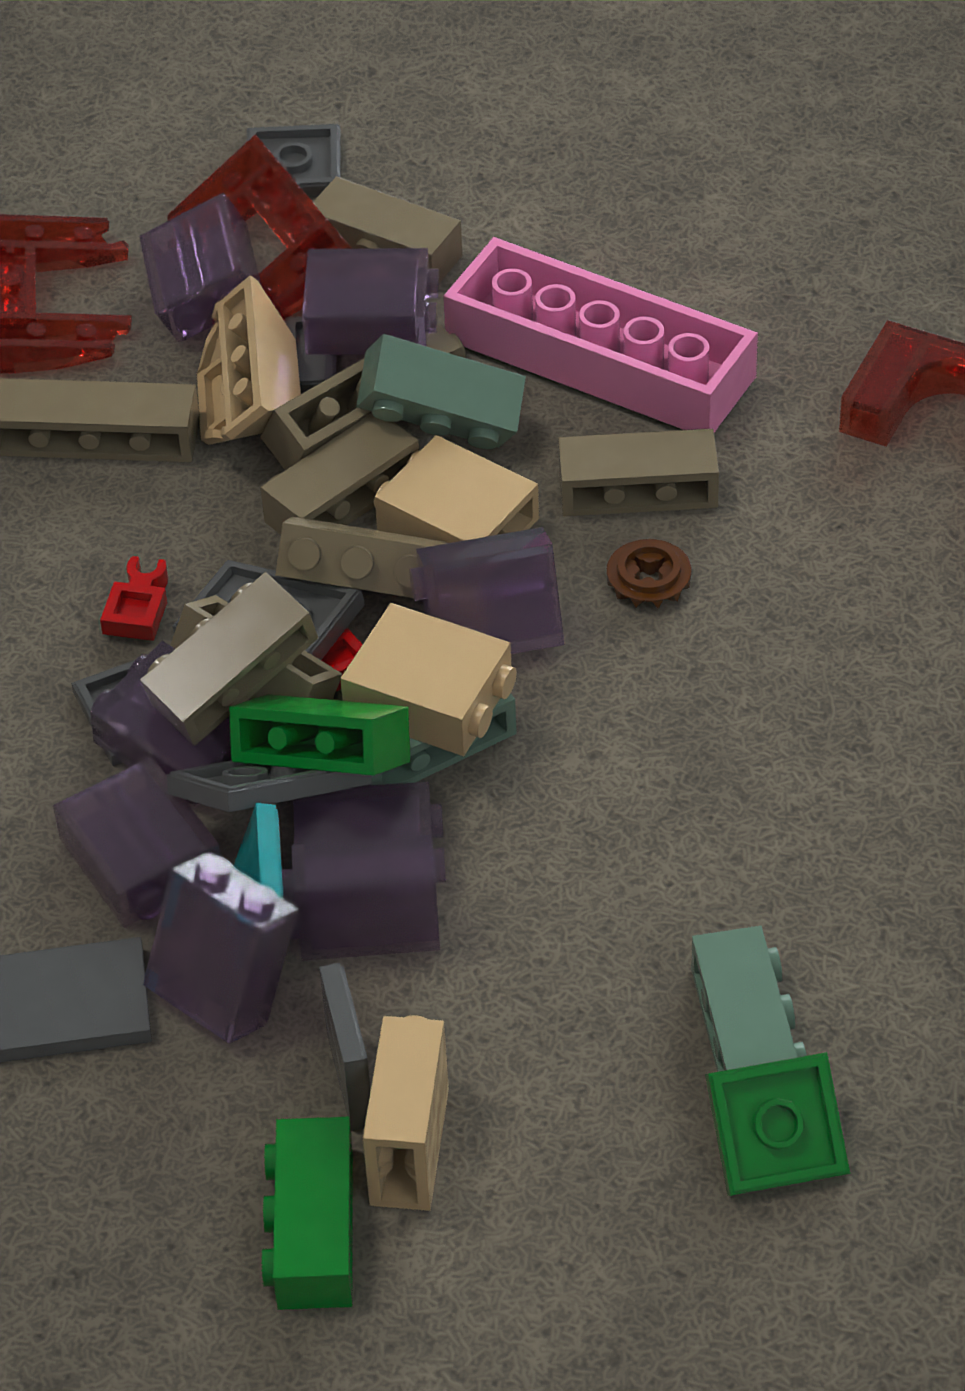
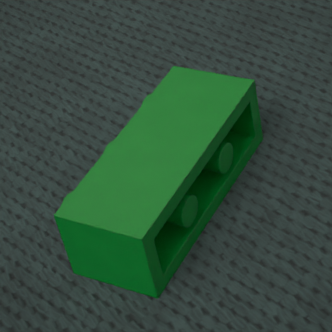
[229,694,410,776]
[262,1116,353,1310]

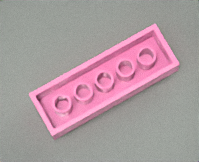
[443,237,758,432]

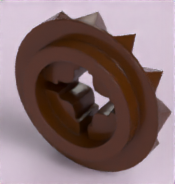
[607,539,691,609]

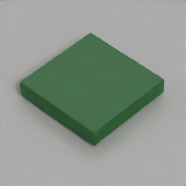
[705,1052,850,1196]

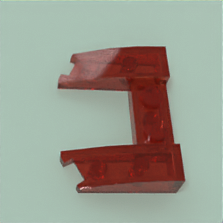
[167,134,365,319]
[0,214,132,374]

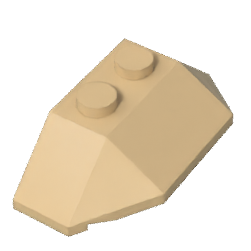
[197,275,301,445]

